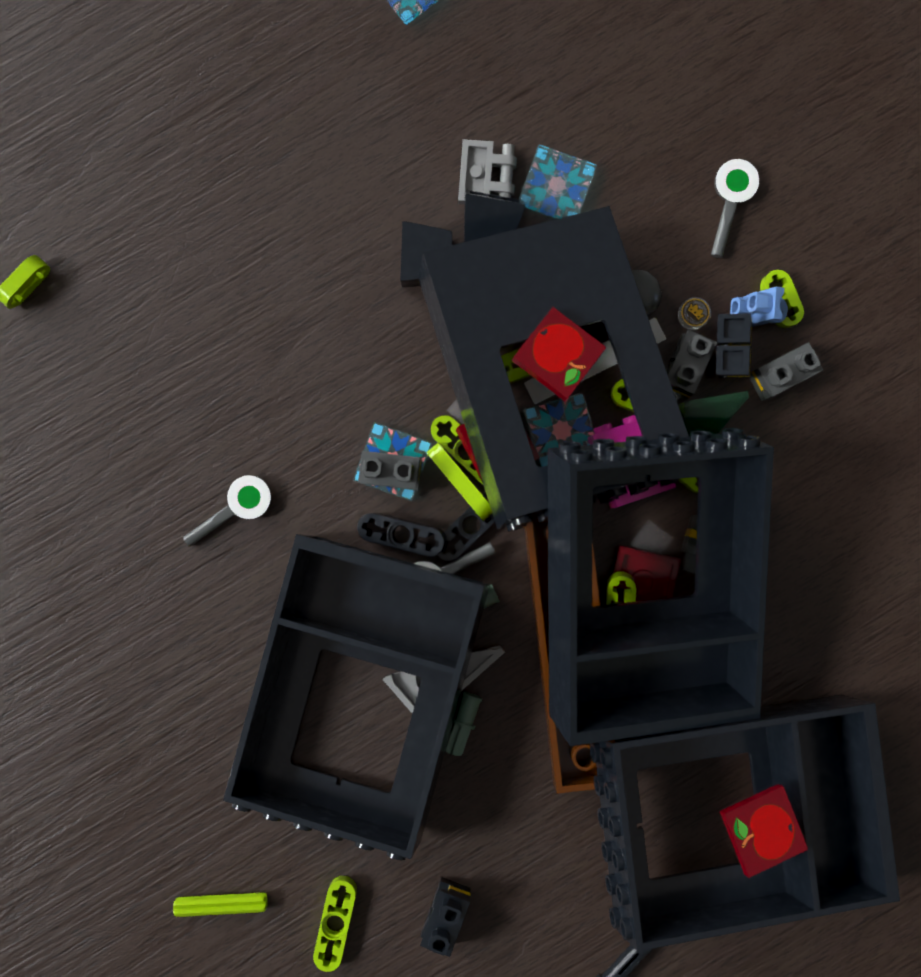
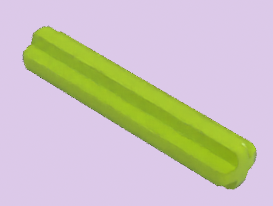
[173,893,268,917]

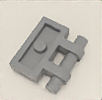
[458,139,517,204]

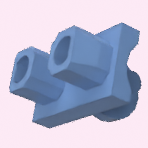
[730,286,788,327]

